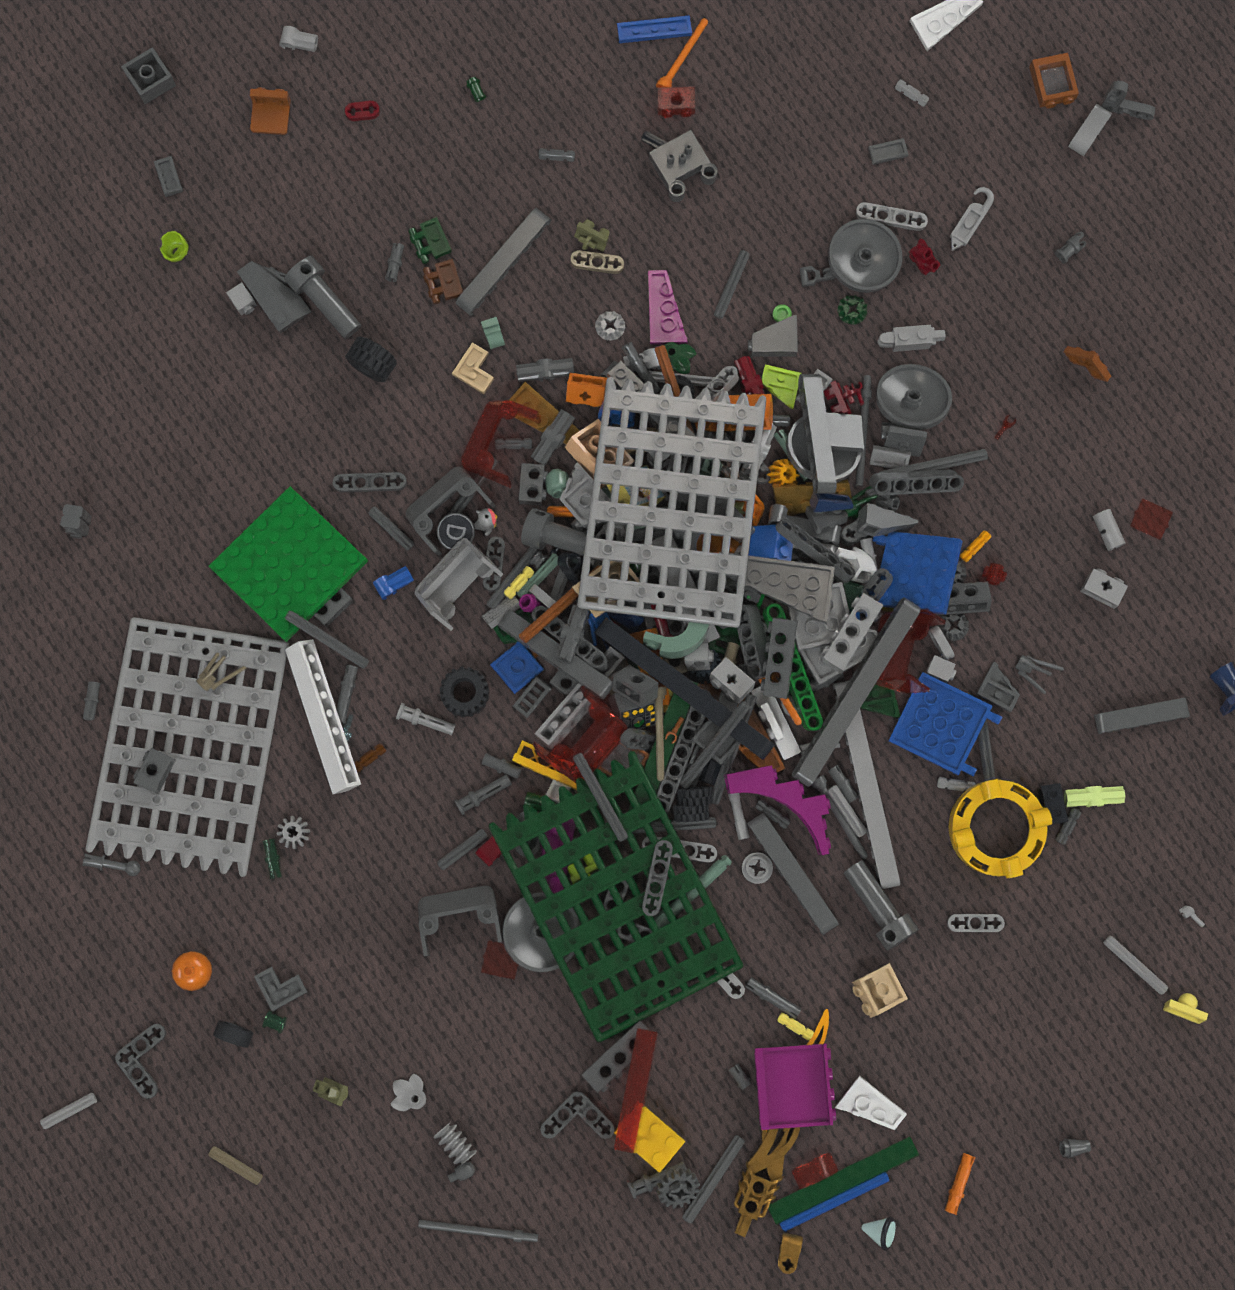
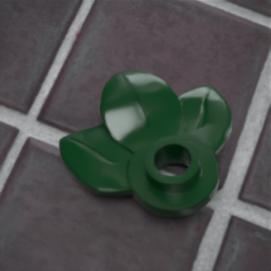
[664,342,697,374]

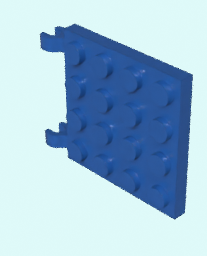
[860,532,963,615]
[889,672,1002,776]

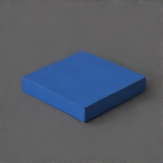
[490,642,544,694]

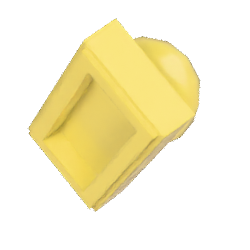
[1163,993,1208,1024]

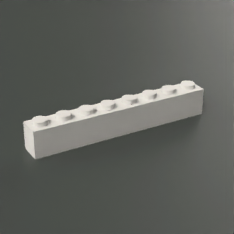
[285,639,361,794]

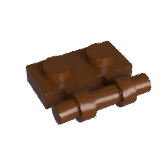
[423,259,463,304]

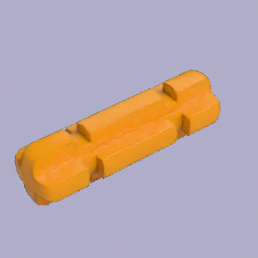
[960,530,991,562]

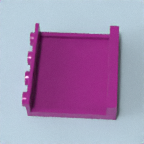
[754,1044,836,1130]

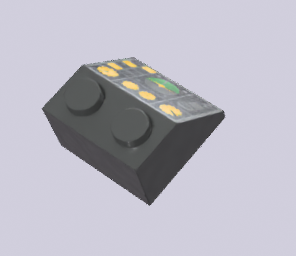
[608,693,656,735]

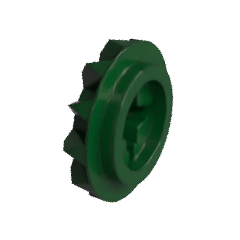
[837,295,867,325]

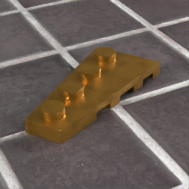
[500,382,580,445]
[772,479,852,516]

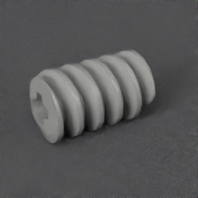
[434,1122,477,1166]

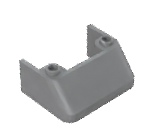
[415,538,503,631]

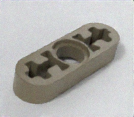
[570,250,624,274]

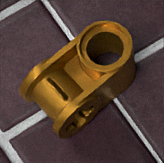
[778,1232,803,1274]

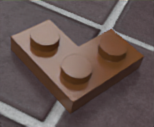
[1064,346,1111,382]

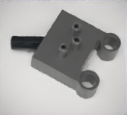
[641,130,718,202]

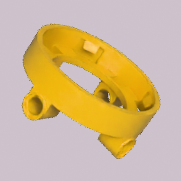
[949,779,1052,878]

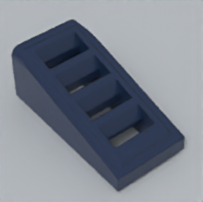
[810,491,854,512]

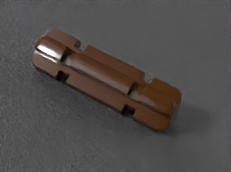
[354,743,386,773]

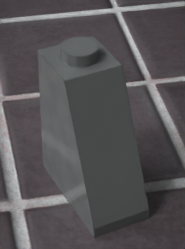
[748,315,798,357]

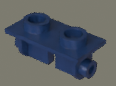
[607,605,645,632]

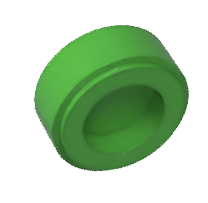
[772,305,791,322]

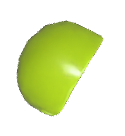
[160,231,189,262]

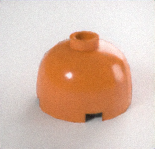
[172,951,212,991]

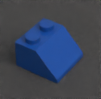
[748,525,793,561]

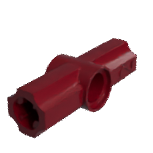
[734,356,764,395]

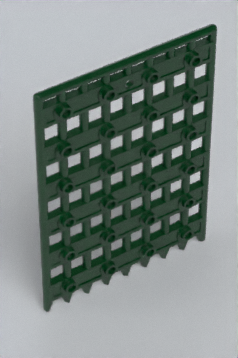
[488,751,743,1042]

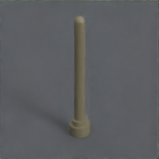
[655,687,667,781]

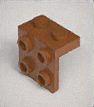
[250,87,291,135]

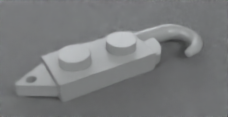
[950,187,994,251]

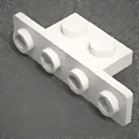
[751,686,801,760]

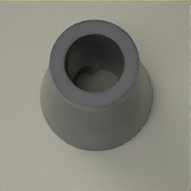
[1059,1138,1091,1159]

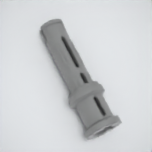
[396,703,456,736]

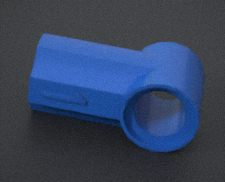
[373,566,414,600]

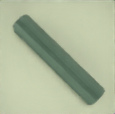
[517,553,559,598]

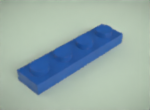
[617,15,692,43]

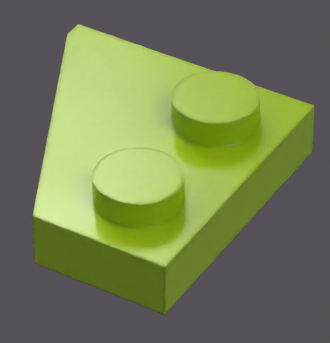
[762,364,802,409]

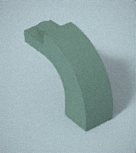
[643,614,710,659]

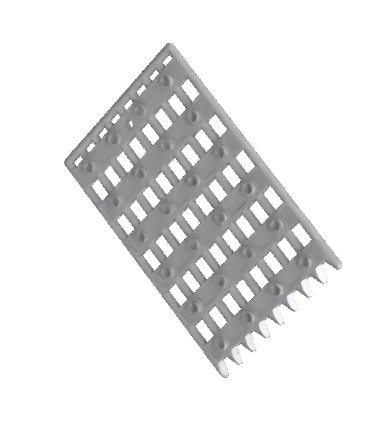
[577,377,766,628]
[86,617,289,877]

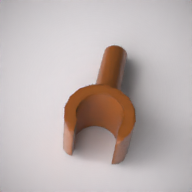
[665,717,684,744]

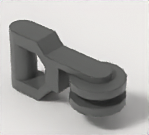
[800,266,836,287]

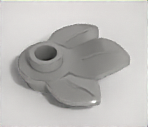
[391,1074,426,1112]

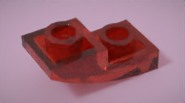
[792,1152,838,1189]

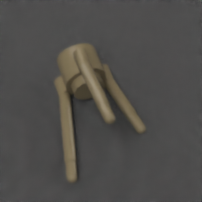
[196,653,246,691]

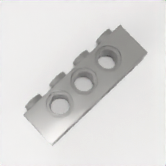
[821,593,883,674]

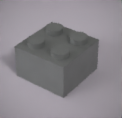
[121,47,176,104]

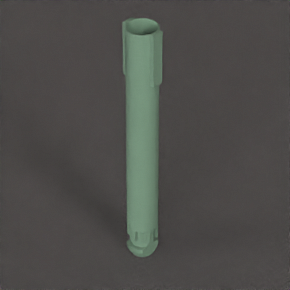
[654,855,732,928]

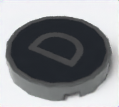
[437,513,475,550]

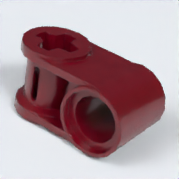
[475,836,501,867]

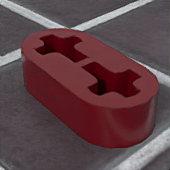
[345,101,380,121]

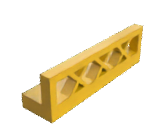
[512,740,579,790]

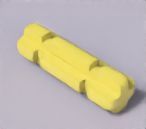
[504,566,534,599]
[777,1013,814,1040]

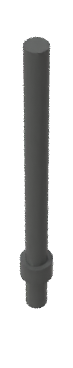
[855,375,872,487]
[418,1220,538,1242]

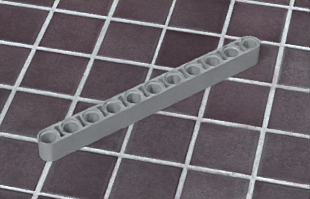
[833,680,900,889]

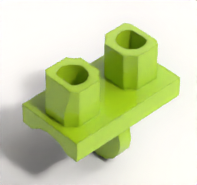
[567,854,598,884]

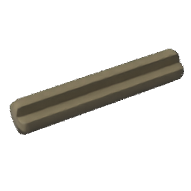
[208,1146,263,1185]

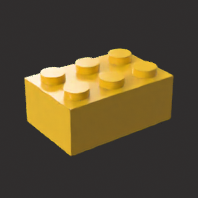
[614,1101,685,1173]

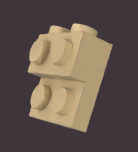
[852,963,908,1018]

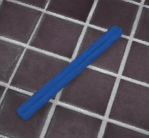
[780,1172,889,1232]

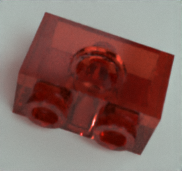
[657,87,695,118]

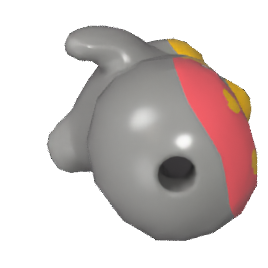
[474,508,497,536]

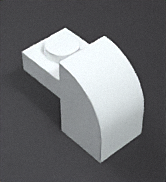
[835,547,877,584]

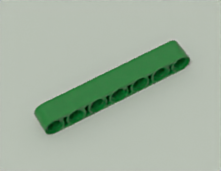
[763,603,823,731]

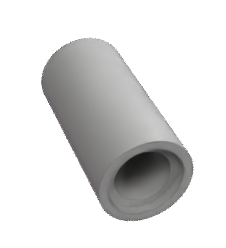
[1093,509,1126,551]

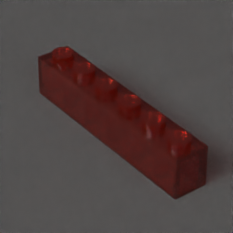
[614,1028,659,1154]

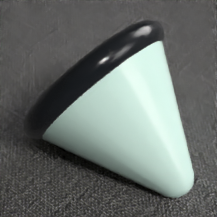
[861,1216,896,1251]

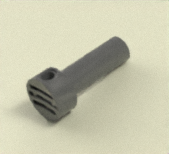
[284,256,362,340]
[521,508,604,562]
[843,860,919,951]

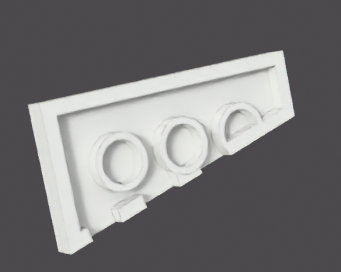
[910,0,983,51]

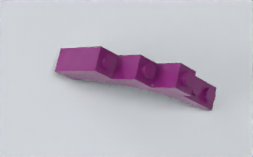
[724,765,831,855]

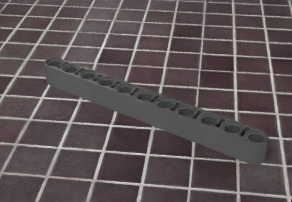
[792,597,921,787]

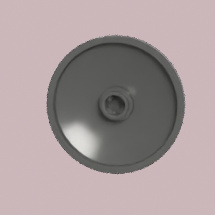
[828,219,902,293]
[876,364,952,430]
[786,417,861,482]
[502,893,580,972]

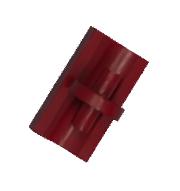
[909,238,940,276]
[823,380,857,414]

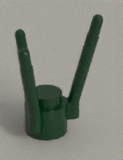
[845,486,877,519]

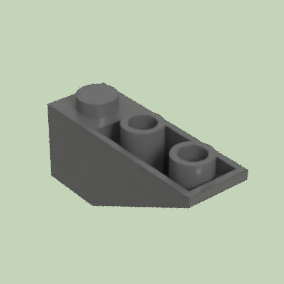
[857,503,918,537]

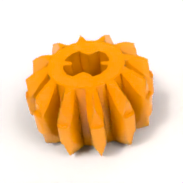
[767,459,800,486]

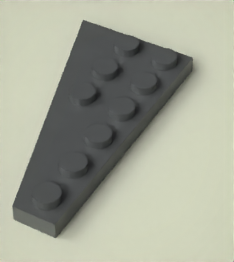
[719,552,835,624]

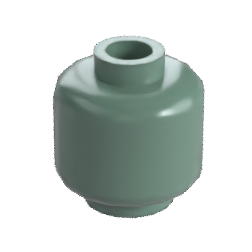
[545,469,569,498]

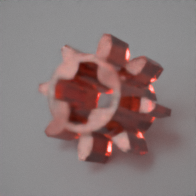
[982,563,1007,586]

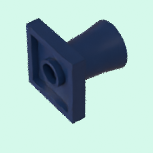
[1209,662,1235,716]

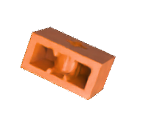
[566,373,607,407]

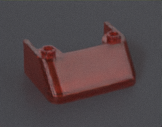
[461,400,541,488]
[875,608,946,693]
[533,686,628,783]

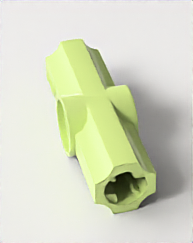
[1063,786,1125,807]

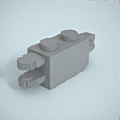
[878,325,946,352]

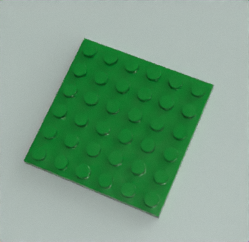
[209,487,368,642]

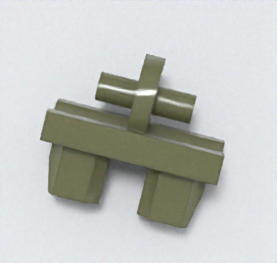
[574,219,610,252]
[313,1077,348,1106]

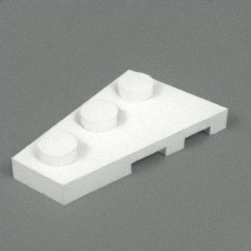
[835,1075,907,1130]

